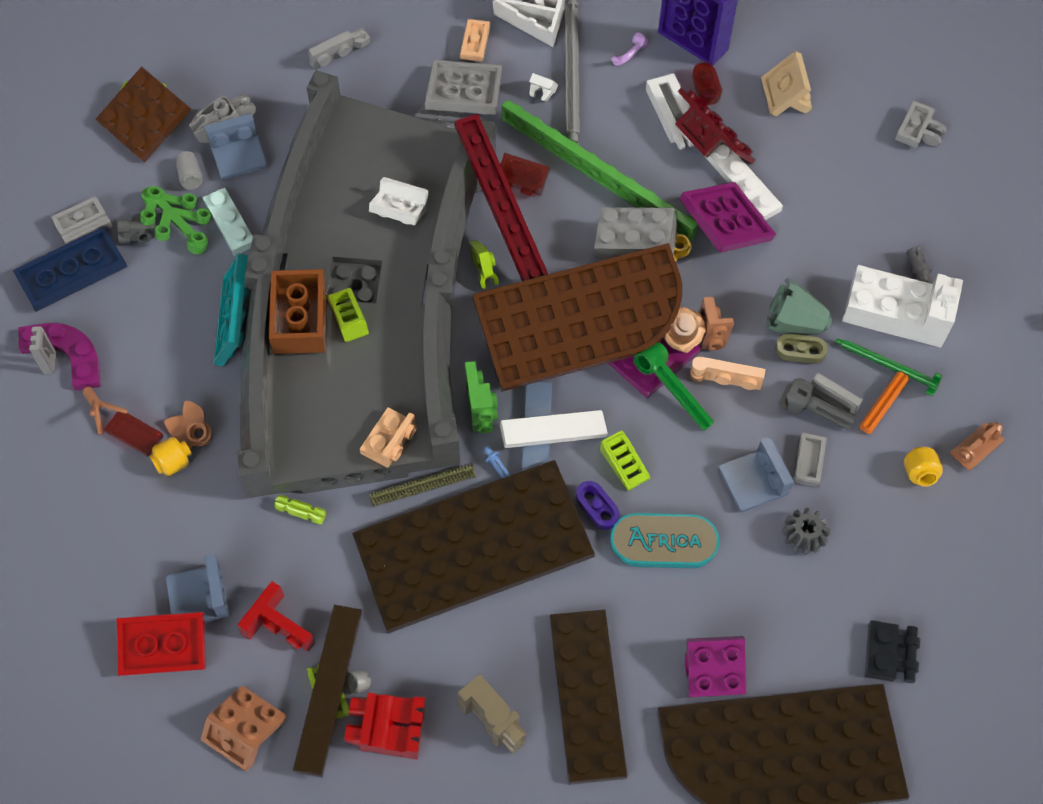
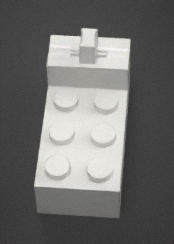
[842,265,963,348]

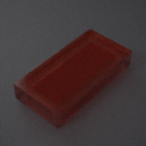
[104,412,164,457]

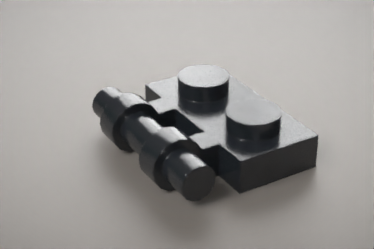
[865,620,920,683]

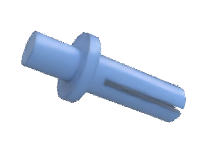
[483,445,511,478]

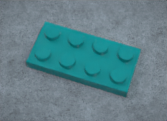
[213,253,248,366]

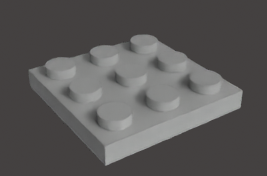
[425,60,502,115]

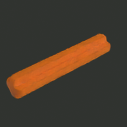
[859,371,909,434]

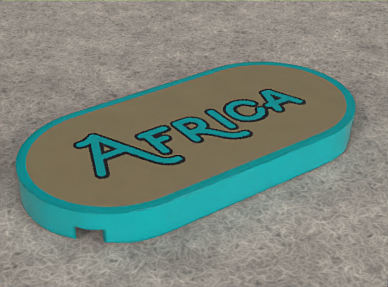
[610,513,720,568]

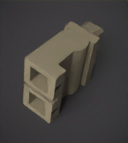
[458,674,526,755]

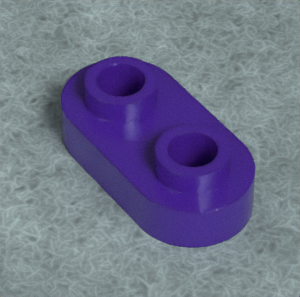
[576,481,620,530]

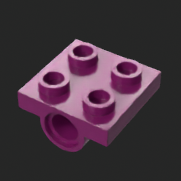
[685,636,746,697]

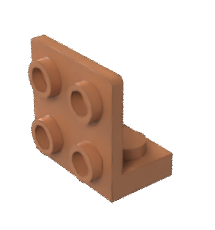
[201,686,287,772]

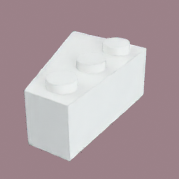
[492,0,565,47]

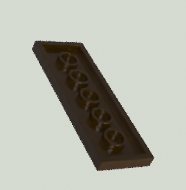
[550,609,627,785]

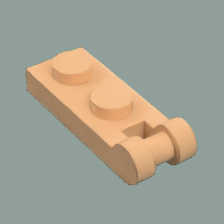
[690,357,766,390]

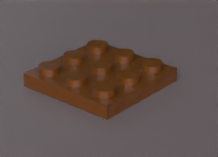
[96,66,191,163]

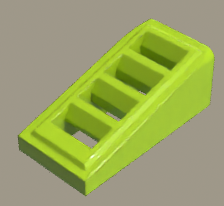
[327,287,369,342]
[600,430,651,491]

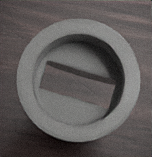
[347,670,371,694]

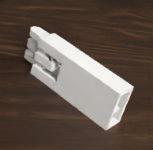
[646,73,694,150]

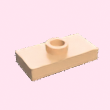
[460,19,490,62]

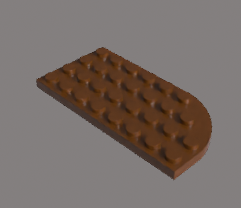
[473,243,682,392]

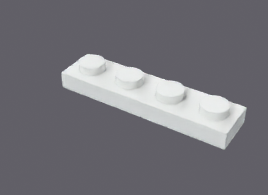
[705,141,783,220]

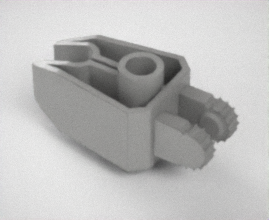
[189,93,256,143]

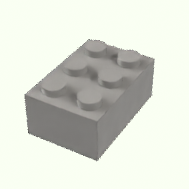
[594,207,677,261]

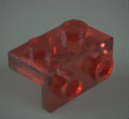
[500,153,550,197]

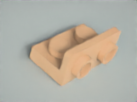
[360,407,417,468]

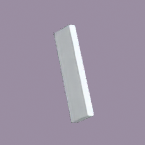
[500,410,608,448]

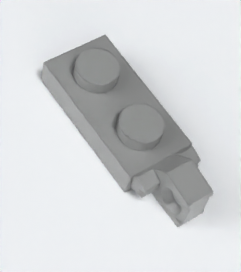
[309,28,370,70]

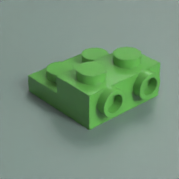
[465,361,498,434]

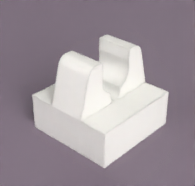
[529,73,558,102]

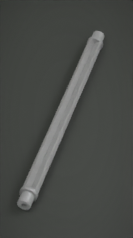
[565,0,580,143]

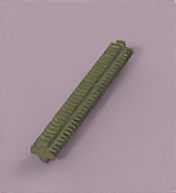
[369,462,476,508]

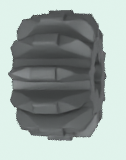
[782,507,830,556]

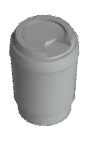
[176,151,203,190]

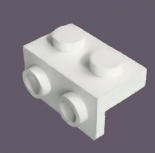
[369,177,428,225]

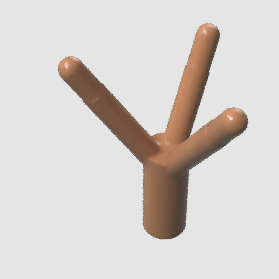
[82,387,128,435]

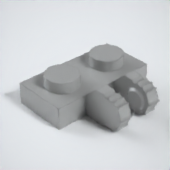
[895,101,947,148]

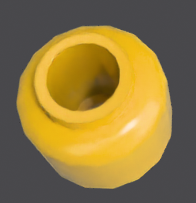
[149,437,192,476]
[904,447,943,487]

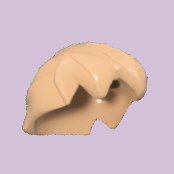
[664,307,706,353]

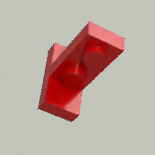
[237,581,315,652]

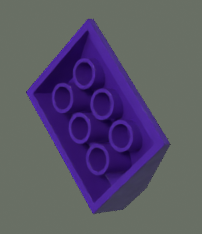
[658,0,738,66]

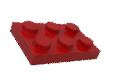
[117,612,206,676]

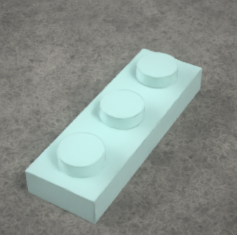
[203,188,253,256]

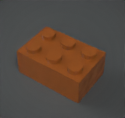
[269,269,326,354]

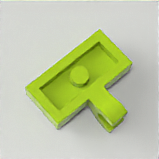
[468,239,499,289]

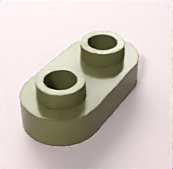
[775,334,828,364]

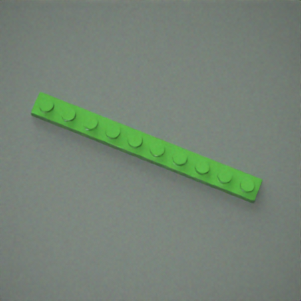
[501,99,699,242]

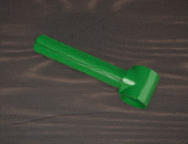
[634,342,714,431]

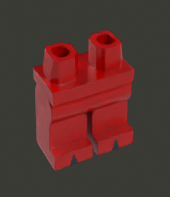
[344,692,426,760]

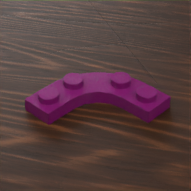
[18,323,101,391]

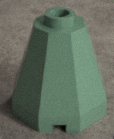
[766,278,832,335]

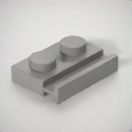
[51,196,112,245]

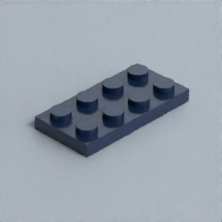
[13,226,127,312]

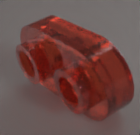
[692,63,722,105]

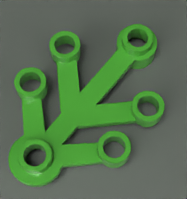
[140,186,211,254]

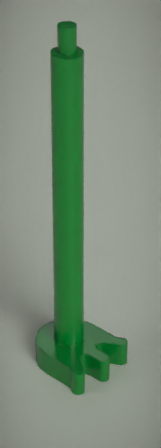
[835,338,943,397]

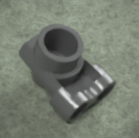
[117,213,156,244]

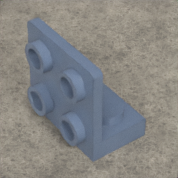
[205,113,268,180]
[719,436,794,512]
[166,554,229,622]

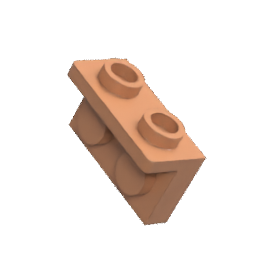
[699,297,734,351]

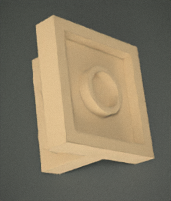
[761,51,812,117]

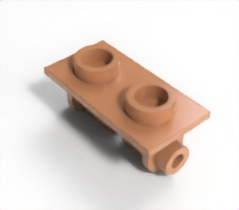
[950,422,1005,472]

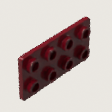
[675,88,756,164]

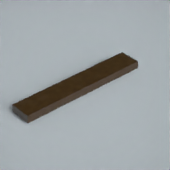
[293,605,362,778]

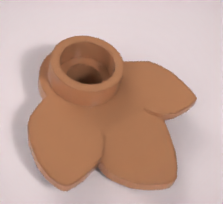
[164,401,213,449]

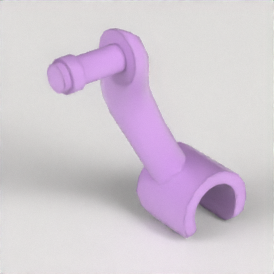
[612,32,649,66]

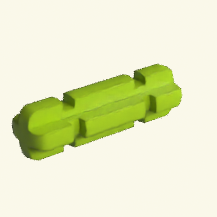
[274,495,327,525]

